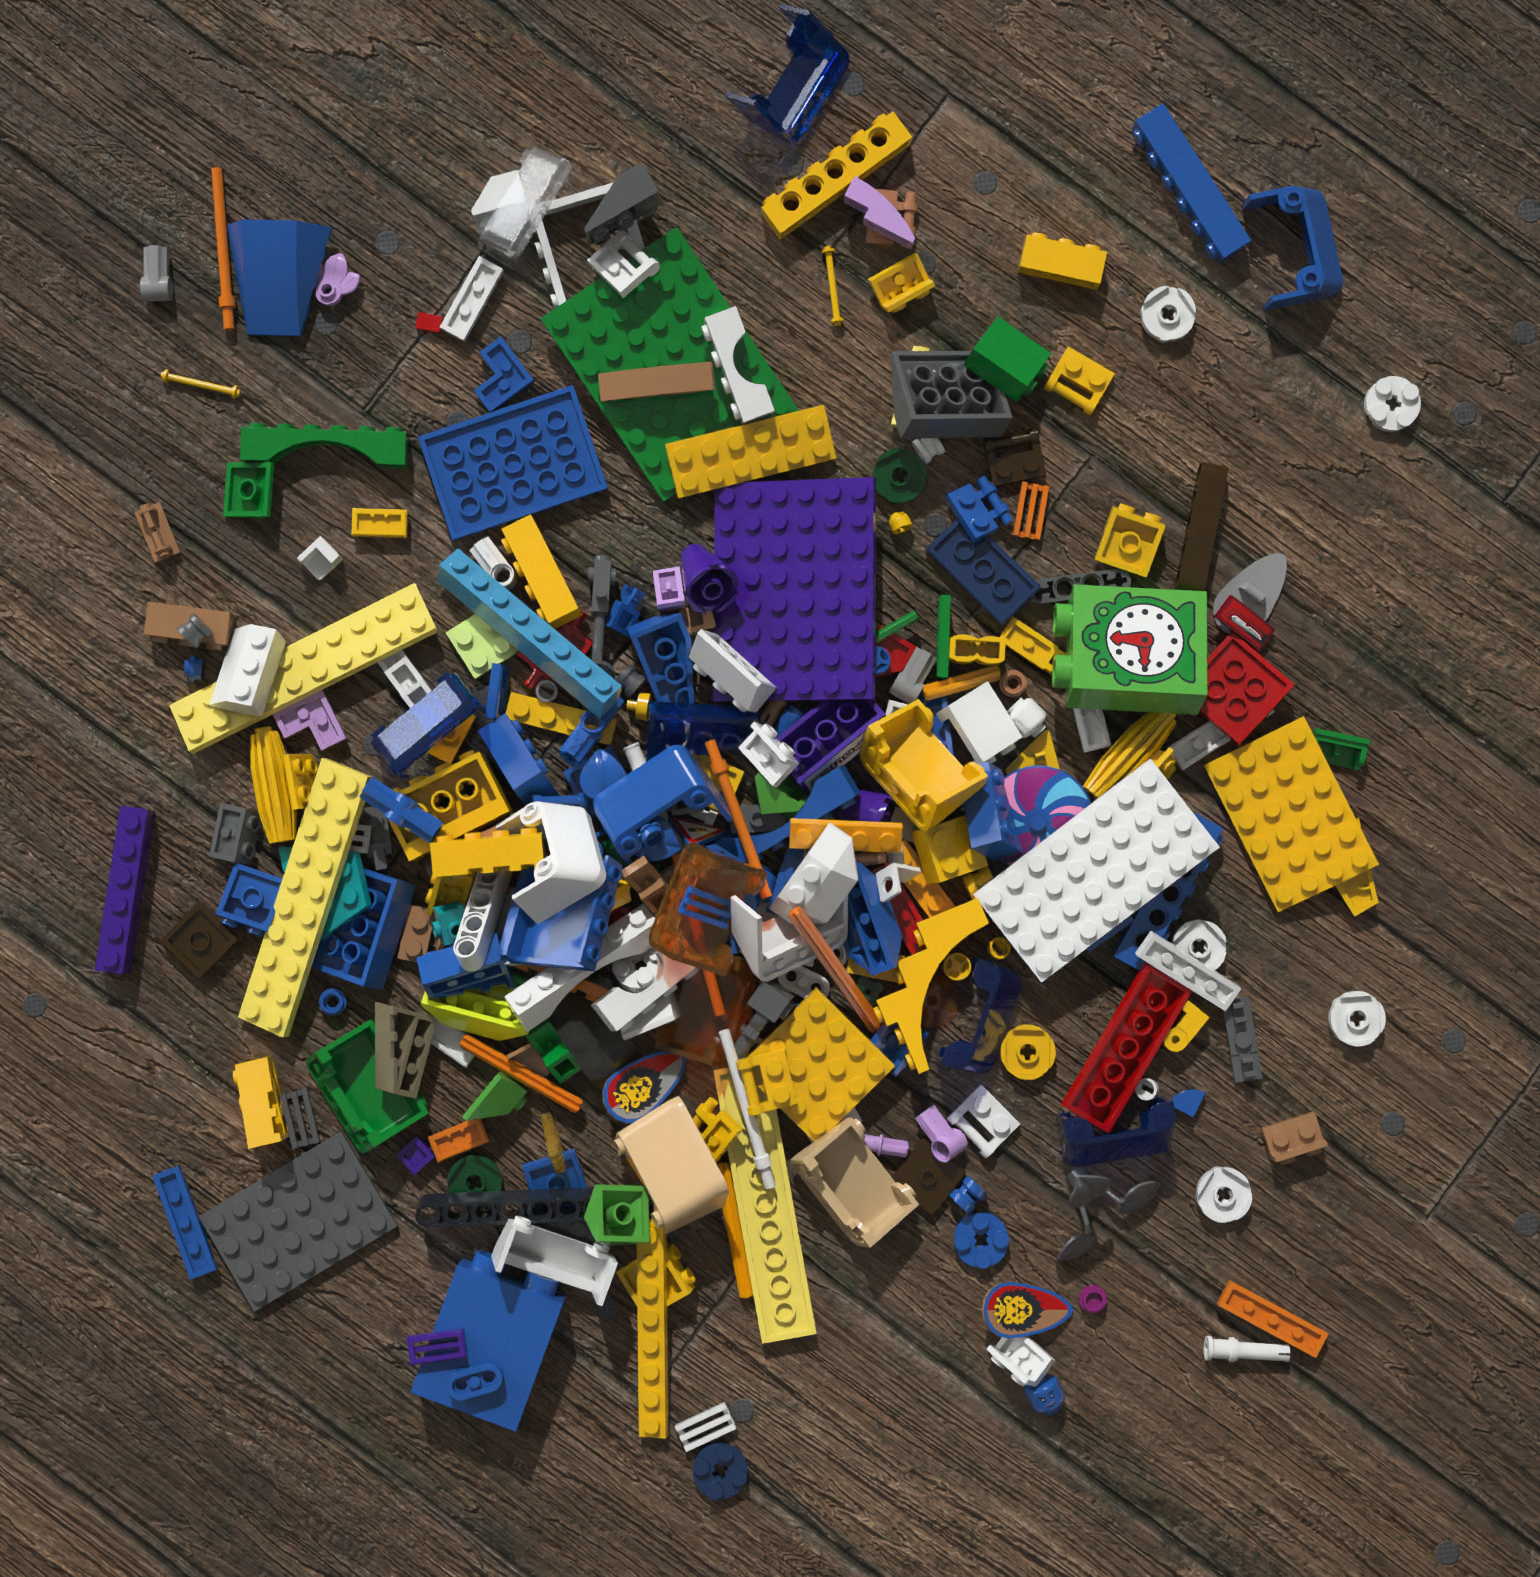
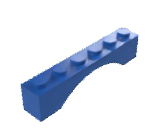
[708,765,861,862]

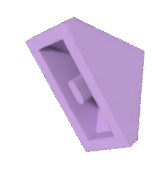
[653,567,686,613]

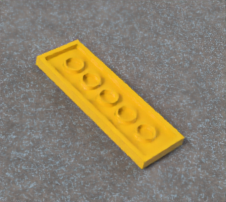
[664,405,837,498]

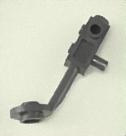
[588,555,616,680]

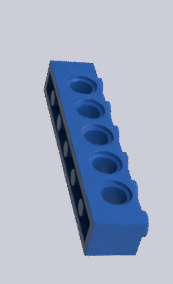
[1110,812,1223,971]

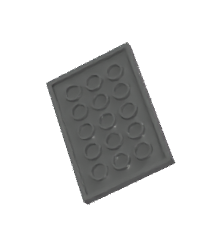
[199,1130,398,1312]

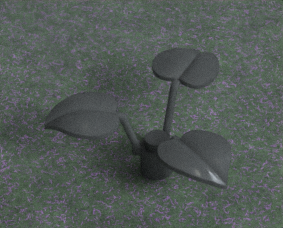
[1055,1166,1161,1262]

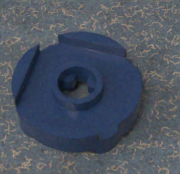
[693,1441,748,1500]

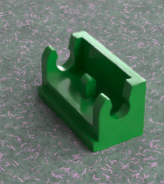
[1311,728,1370,770]

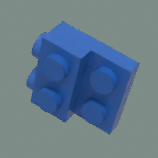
[216,863,283,937]

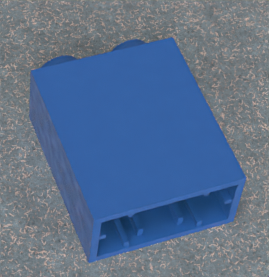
[410,1250,567,1431]

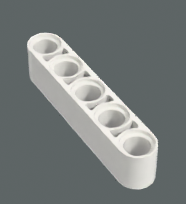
[453,869,513,971]

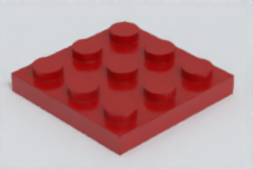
[1199,631,1295,746]

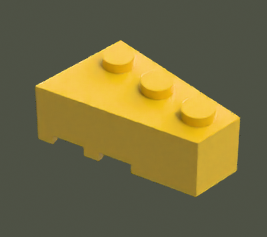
[233,1056,289,1149]

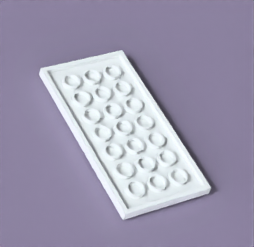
[973,759,1220,983]

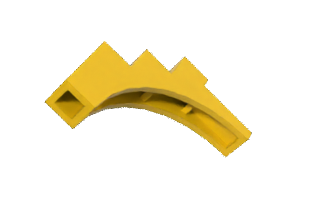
[873,898,989,1074]

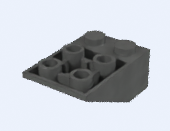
[584,162,660,246]

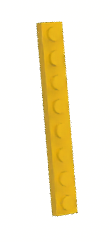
[637,1218,669,1439]

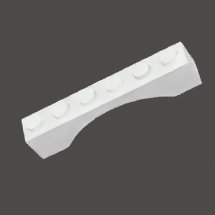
[505,904,665,1032]

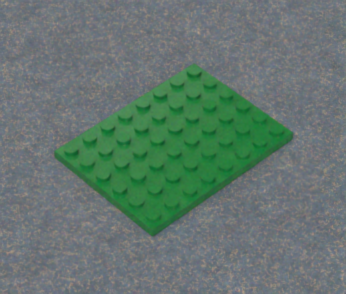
[540,227,799,502]

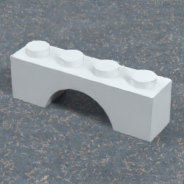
[701,306,775,425]
[591,935,703,1032]

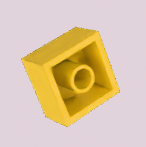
[911,814,988,884]

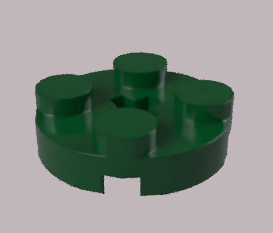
[872,448,927,504]
[447,1154,503,1210]

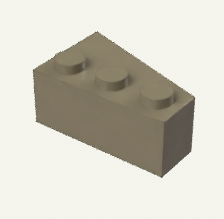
[375,1002,437,1099]

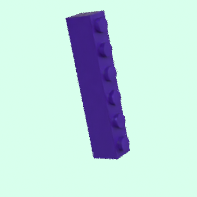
[95,806,155,974]

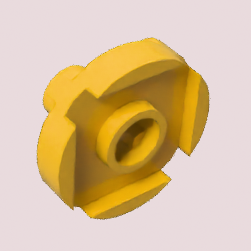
[1000,1024,1056,1080]

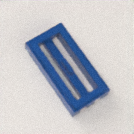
[485,663,510,720]
[678,885,731,929]

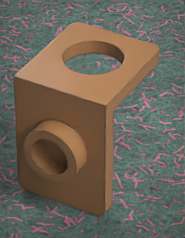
[506,1043,549,1086]

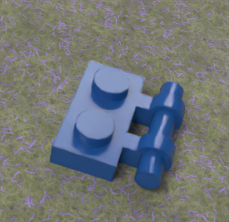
[945,476,1014,543]

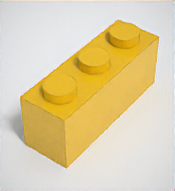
[1017,233,1107,290]

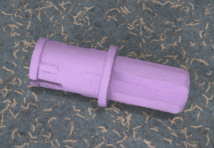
[863,1134,909,1157]

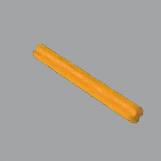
[717,1162,753,1298]

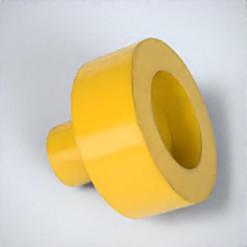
[627,692,652,721]

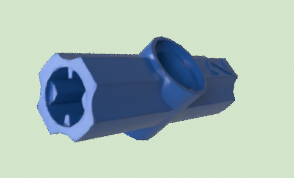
[559,697,624,766]
[359,777,444,843]

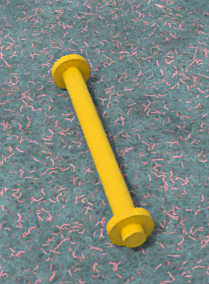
[821,246,844,326]
[161,369,241,399]

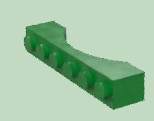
[240,423,410,469]

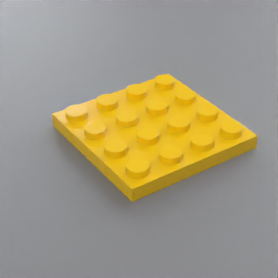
[747,987,895,1142]

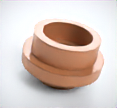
[999,670,1027,697]

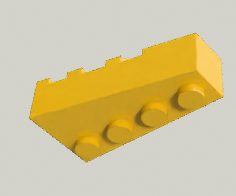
[430,827,546,877]

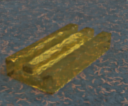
[540,1112,566,1174]

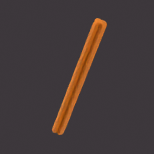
[788,906,883,1032]

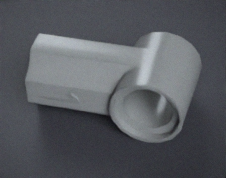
[140,245,173,301]
[888,647,937,704]

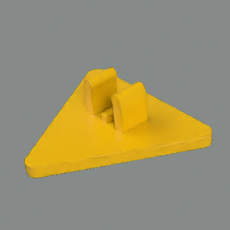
[1005,730,1060,774]

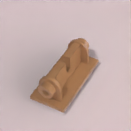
[134,502,180,563]

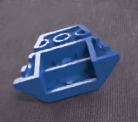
[227,220,333,337]

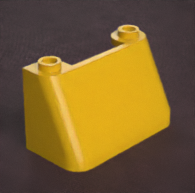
[860,699,988,831]

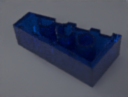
[644,701,761,762]

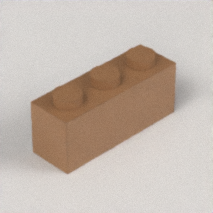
[144,602,235,651]

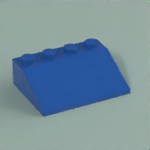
[312,868,416,990]

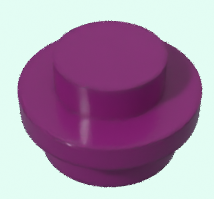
[1079,1285,1107,1313]

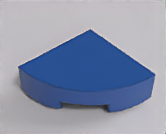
[1168,1089,1205,1117]

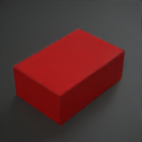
[415,312,443,334]

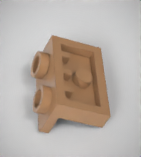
[1261,1111,1328,1165]

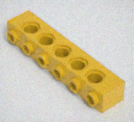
[761,111,912,240]

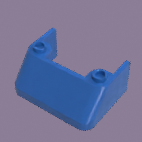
[1241,186,1343,311]
[593,745,732,866]

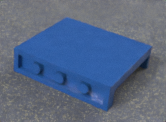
[497,855,623,972]

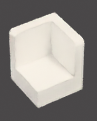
[297,536,343,580]

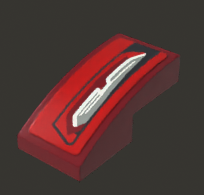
[1214,595,1275,651]

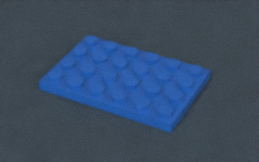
[418,385,608,541]

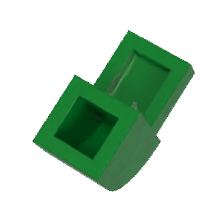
[525,1018,583,1084]

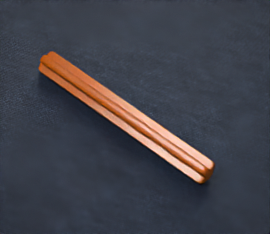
[459,1034,583,1113]

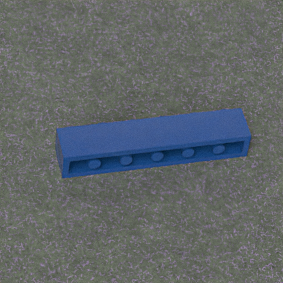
[1132,103,1251,264]

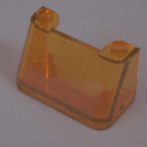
[649,842,768,977]
[655,942,760,1068]

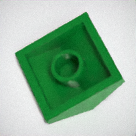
[223,462,274,519]

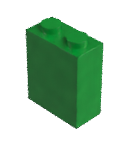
[963,316,1052,402]

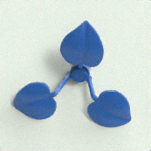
[580,749,682,861]

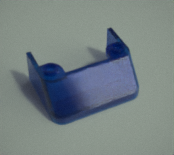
[724,3,850,145]
[371,672,486,779]

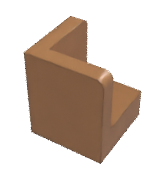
[679,607,716,636]

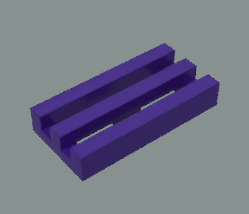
[407,1328,467,1366]

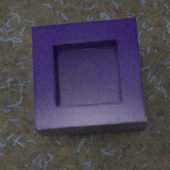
[396,1135,435,1175]

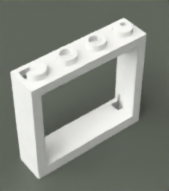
[527,182,645,309]

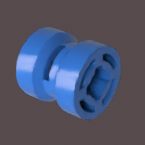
[949,1175,988,1214]

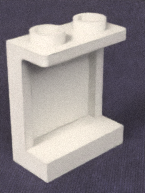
[936,681,1022,765]

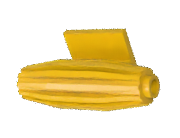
[1083,712,1177,800]
[250,726,318,844]

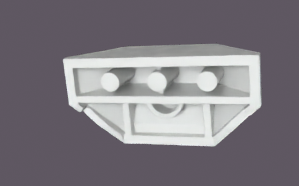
[769,822,858,925]

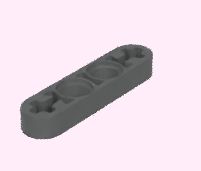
[1029,569,1131,605]

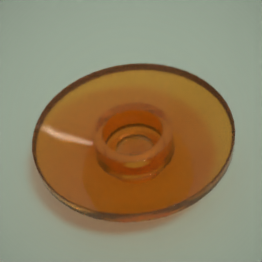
[921,973,959,1027]

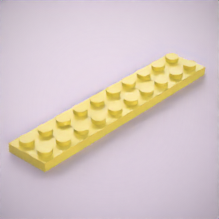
[169,583,439,754]
[238,758,372,1038]
[713,1067,817,1344]

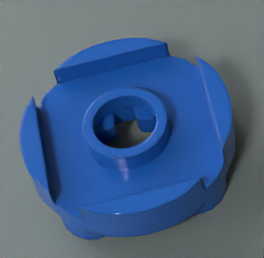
[953,1212,1009,1269]

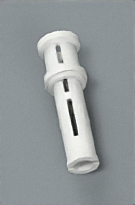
[1203,1336,1290,1362]

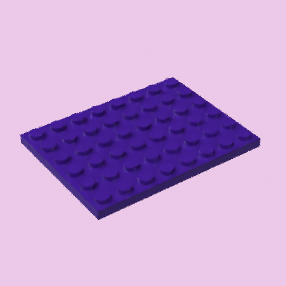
[713,477,876,702]

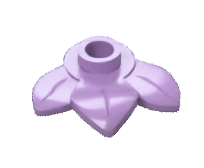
[315,253,361,306]

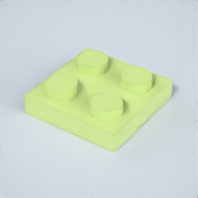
[446,614,519,679]

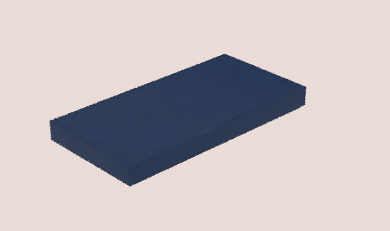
[925,518,1042,627]

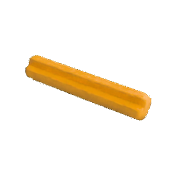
[922,665,1001,701]

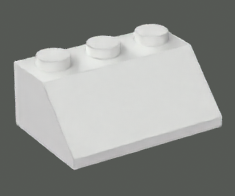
[209,624,286,717]
[689,629,777,713]

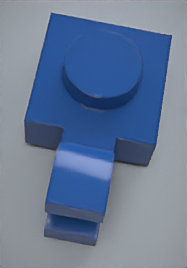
[605,584,645,637]

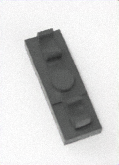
[1222,996,1262,1083]

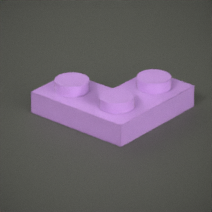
[273,690,347,751]

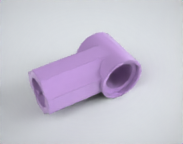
[915,1105,968,1163]

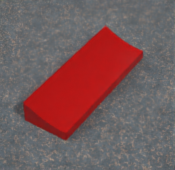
[1061,962,1192,1133]

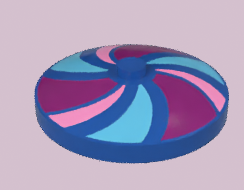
[1000,765,1091,866]

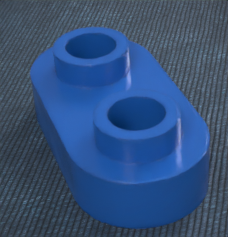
[447,1362,503,1400]

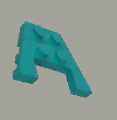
[278,846,371,941]

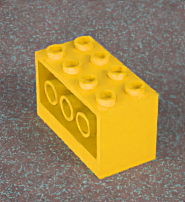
[388,750,514,862]

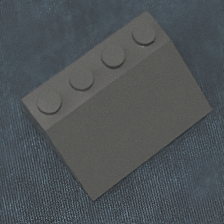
[890,351,1012,439]

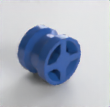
[875,646,890,675]

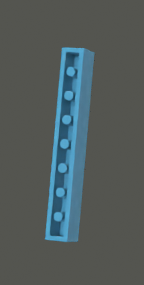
[437,548,622,719]

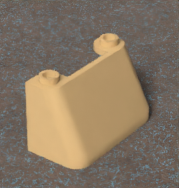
[613,1096,729,1235]
[790,1117,919,1248]

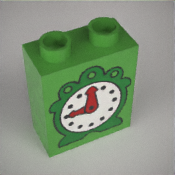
[1052,584,1207,715]

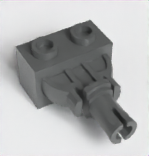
[734,979,796,1060]

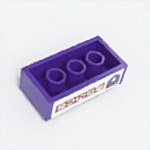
[777,700,886,795]

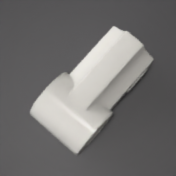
[469,537,517,590]

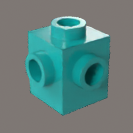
[432,901,466,947]

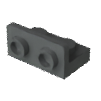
[209,803,261,865]

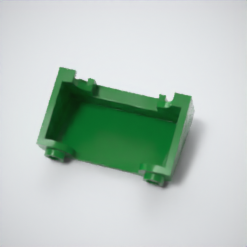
[305,1019,429,1154]

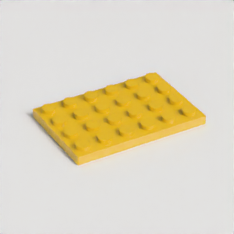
[1204,716,1379,912]

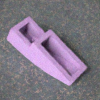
[844,176,915,249]

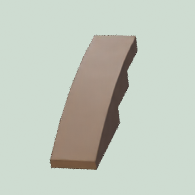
[598,362,715,402]
[622,856,705,944]

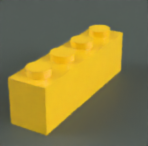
[501,514,582,629]

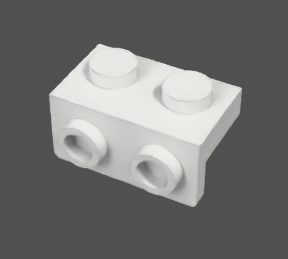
[739,722,799,787]
[987,1336,1056,1387]

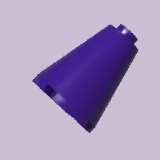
[681,544,739,614]
[831,789,896,822]

